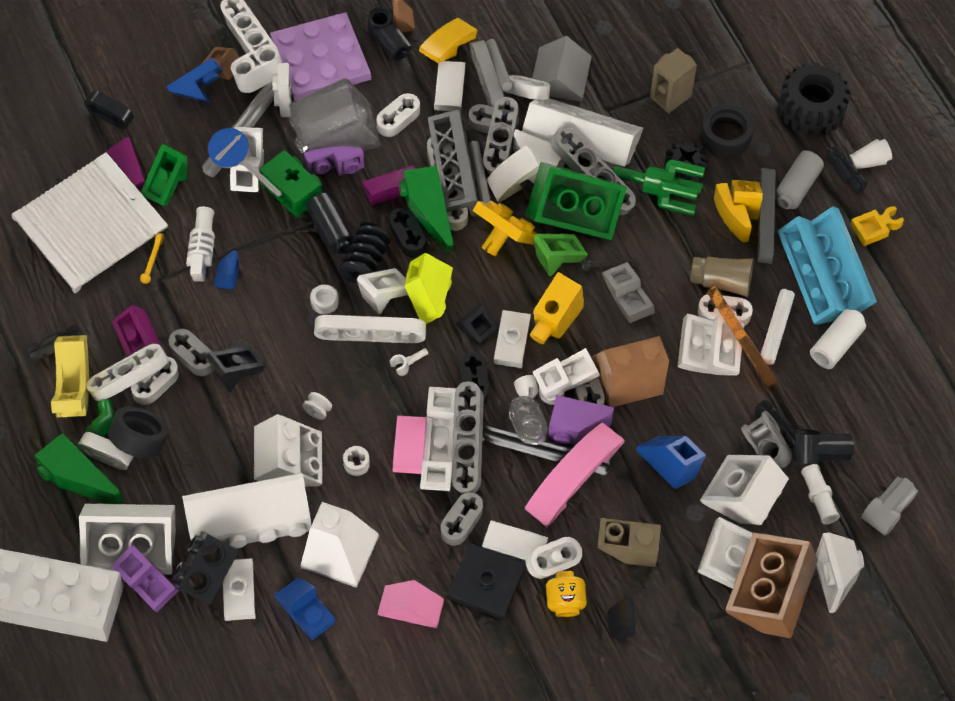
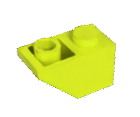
[404,253,453,324]

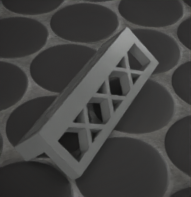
[427,109,479,217]

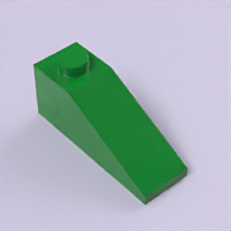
[398,166,454,254]
[35,433,123,504]

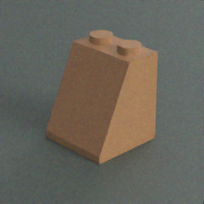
[591,336,669,407]

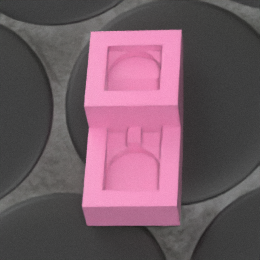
[393,416,427,474]

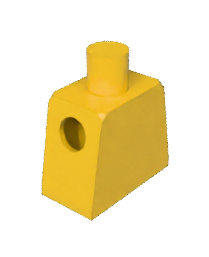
[529,272,584,344]

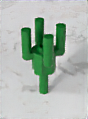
[613,160,705,216]

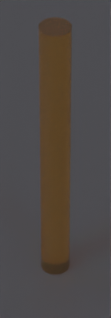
[707,286,778,388]

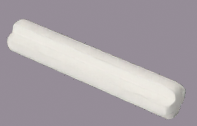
[759,289,795,365]

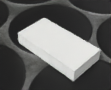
[434,61,465,112]
[482,520,548,566]

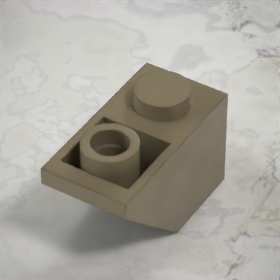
[597,518,661,567]

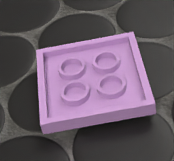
[270,12,371,101]

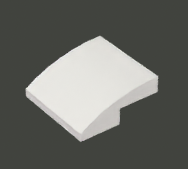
[677,313,744,375]

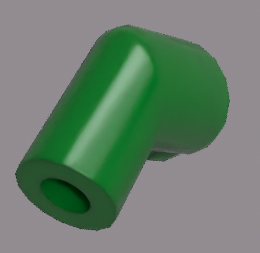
[86,399,114,437]

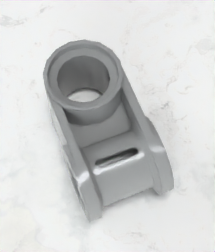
[741,411,792,469]

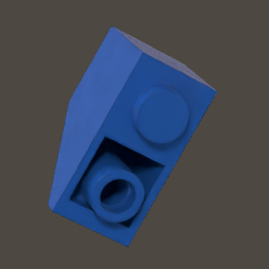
[636,436,706,489]

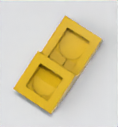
[419,18,477,63]
[714,183,752,243]

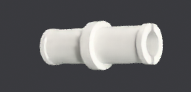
[801,464,840,524]

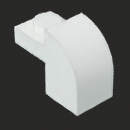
[230,127,264,192]

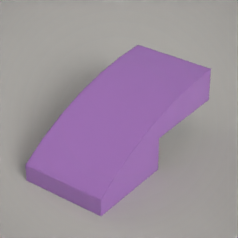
[111,544,179,612]

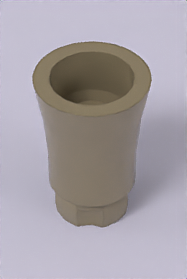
[690,256,754,298]

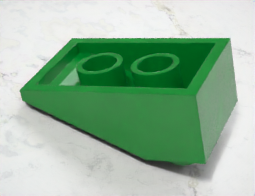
[525,162,627,240]

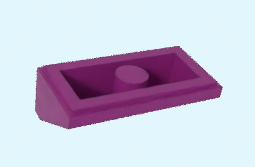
[104,137,145,192]
[362,165,416,206]
[111,305,164,356]

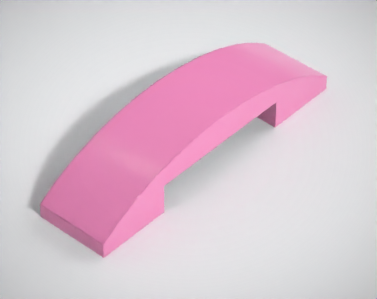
[524,422,625,528]

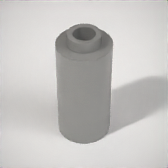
[775,151,824,209]

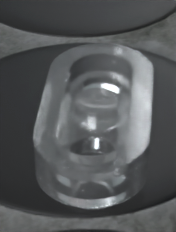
[509,396,548,445]

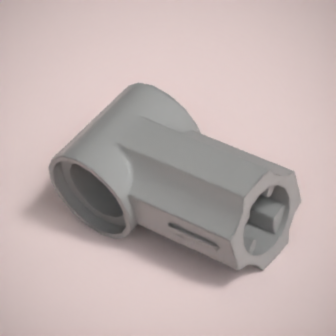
[861,477,918,536]

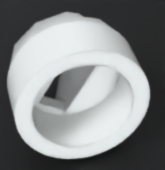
[514,375,539,399]

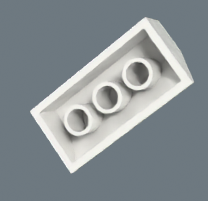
[522,98,643,168]
[182,473,311,554]

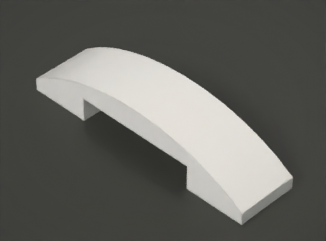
[420,387,456,491]

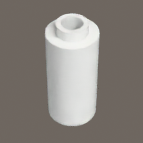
[810,309,866,369]

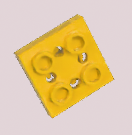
[472,201,537,256]

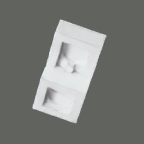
[487,145,540,203]
[532,348,601,397]

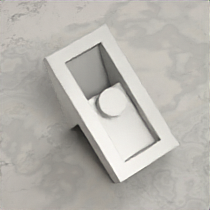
[357,268,408,314]

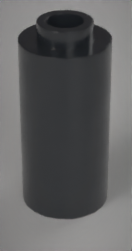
[306,193,354,254]

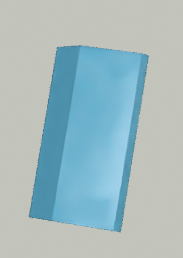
[777,206,877,325]

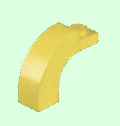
[51,335,89,418]

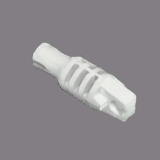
[186,206,215,281]

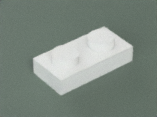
[272,63,292,117]

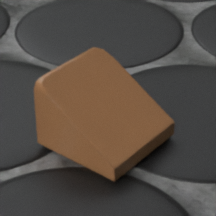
[392,0,415,32]
[202,47,240,80]

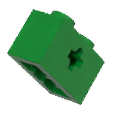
[259,150,322,218]

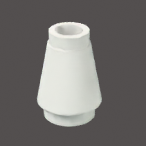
[849,139,892,169]

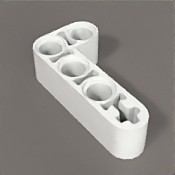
[220,0,282,93]

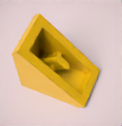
[731,180,763,220]

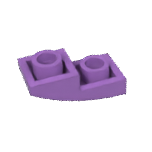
[304,146,364,176]

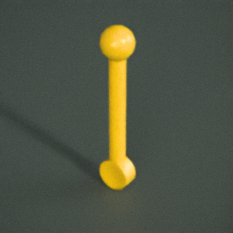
[140,233,164,284]

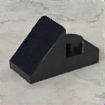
[206,345,266,392]

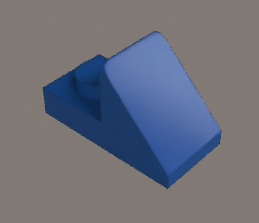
[166,58,223,103]
[274,577,336,641]

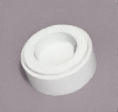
[310,285,339,314]

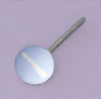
[208,128,281,197]

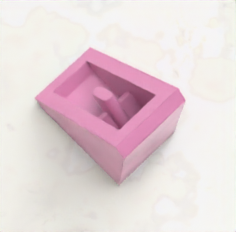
[378,580,444,628]

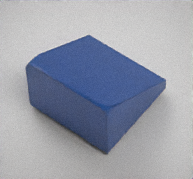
[214,250,240,289]

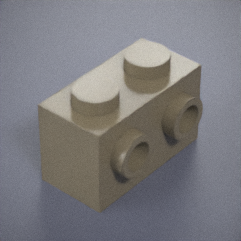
[650,48,697,114]

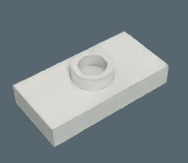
[494,310,531,368]
[223,559,256,621]

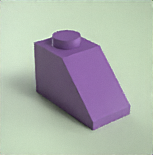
[548,395,614,445]

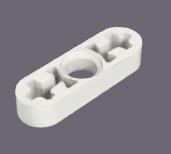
[87,344,168,401]

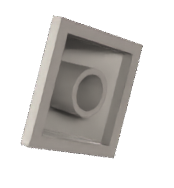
[532,36,592,102]

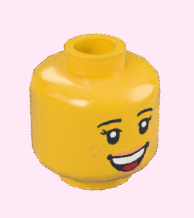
[546,571,587,617]

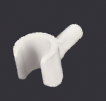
[390,348,428,376]

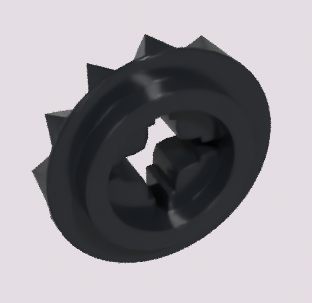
[664,140,709,180]

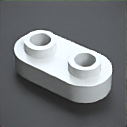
[526,537,582,579]

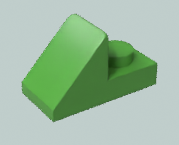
[533,234,588,276]

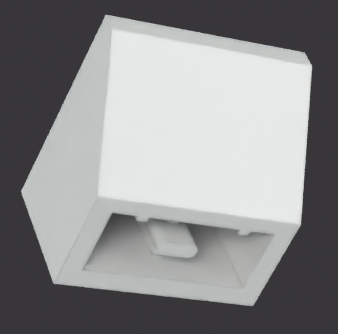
[254,414,322,487]

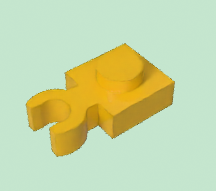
[850,206,904,246]

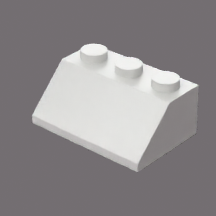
[79,504,176,574]

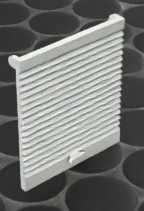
[12,152,168,293]

